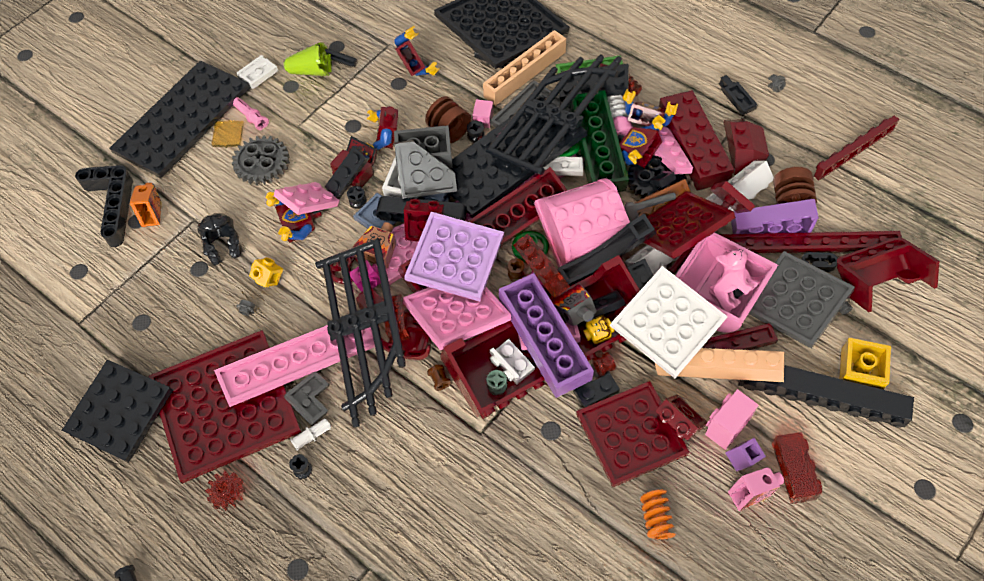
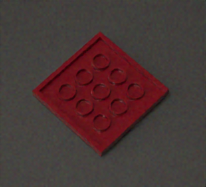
[644,191,736,259]
[576,381,690,488]

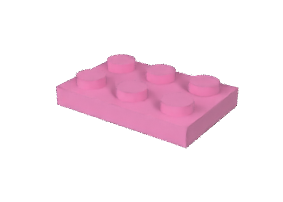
[274,182,340,215]

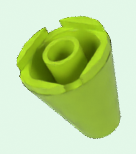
[284,42,332,76]

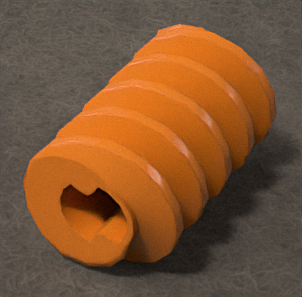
[640,489,676,540]

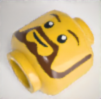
[583,316,614,345]

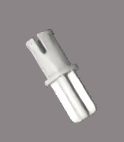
[290,419,331,451]

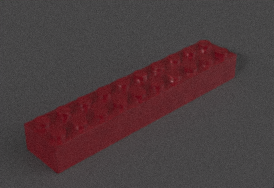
[398,167,568,293]

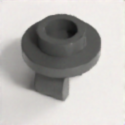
[768,74,786,93]

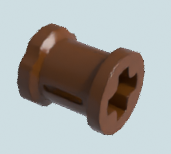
[507,258,525,282]
[427,364,451,391]

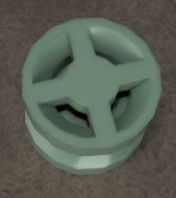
[486,370,507,395]

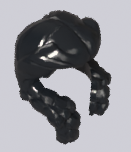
[197,213,240,266]

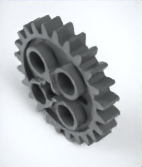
[231,135,290,185]

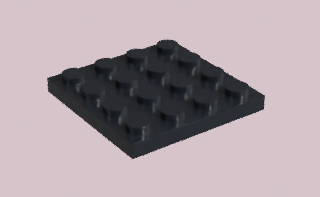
[62,360,173,463]

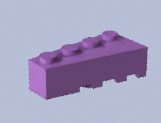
[731,199,819,234]

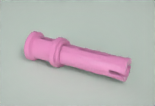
[233,97,269,131]

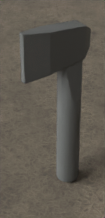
[624,192,676,222]

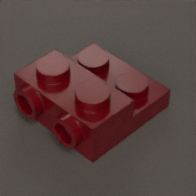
[404,199,444,242]
[655,394,707,441]

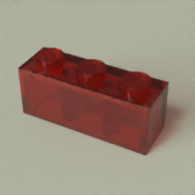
[772,432,823,504]

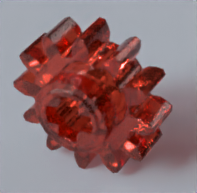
[205,471,246,511]

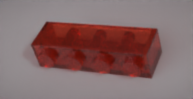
[513,234,570,298]

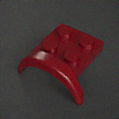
[381,308,431,360]

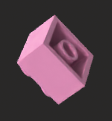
[705,389,759,450]

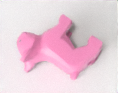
[710,249,760,312]

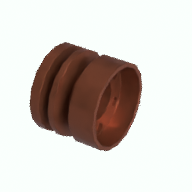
[425,96,472,143]
[773,167,817,204]

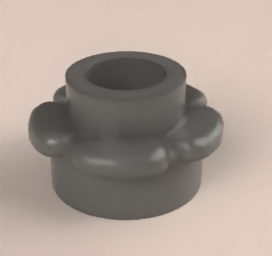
[236,300,255,316]

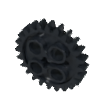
[628,155,687,199]

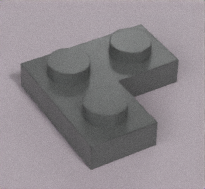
[284,371,329,426]

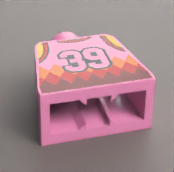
[728,467,784,511]

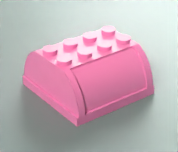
[534,178,630,268]
[675,232,778,332]

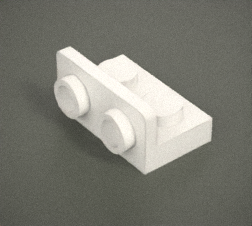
[490,339,535,385]

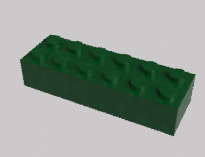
[569,90,629,192]

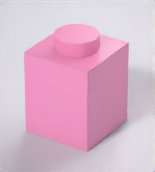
[472,99,493,128]

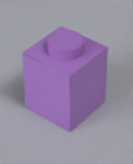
[725,438,766,472]

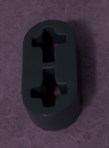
[801,252,838,272]

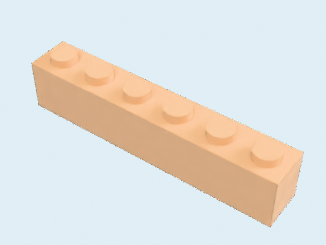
[483,30,566,106]
[655,348,784,382]

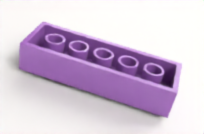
[499,273,594,398]

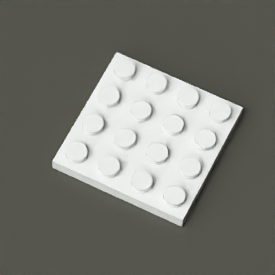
[610,266,727,378]

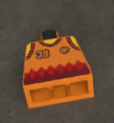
[130,183,161,227]

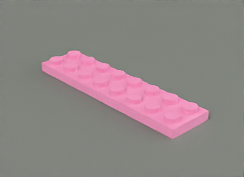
[214,325,375,407]

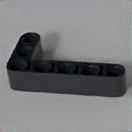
[75,165,133,247]

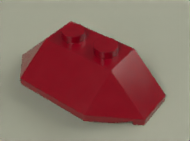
[724,119,769,176]

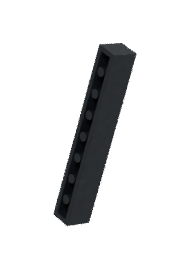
[738,365,914,428]

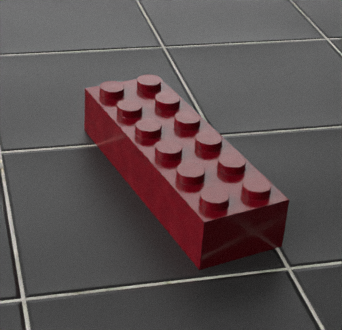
[659,90,734,191]

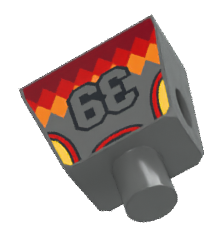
[551,283,596,326]

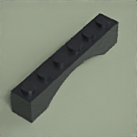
[545,214,657,294]

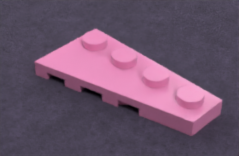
[654,127,693,174]

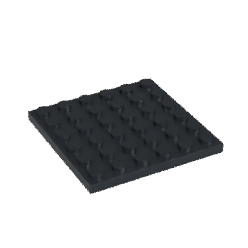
[434,0,570,69]

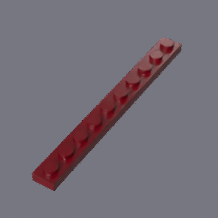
[719,231,902,253]

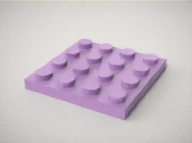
[404,212,504,302]

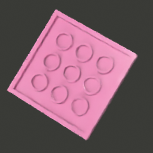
[403,287,511,350]

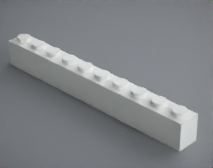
[625,161,774,275]

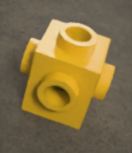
[249,257,283,288]

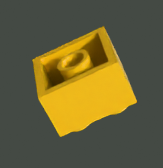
[839,338,891,390]

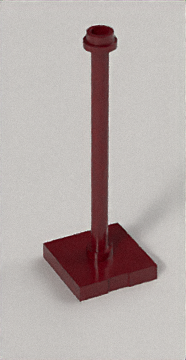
[668,181,756,275]

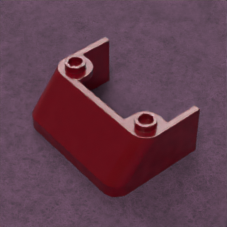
[837,238,940,313]

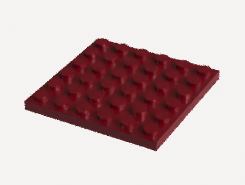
[149,330,302,483]

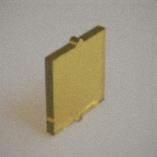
[211,120,244,148]

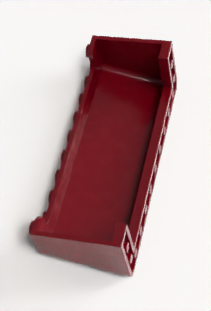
[440,255,640,419]

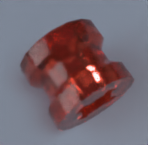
[592,352,616,376]

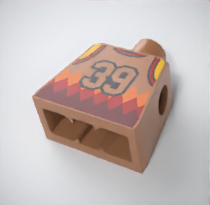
[353,222,396,268]

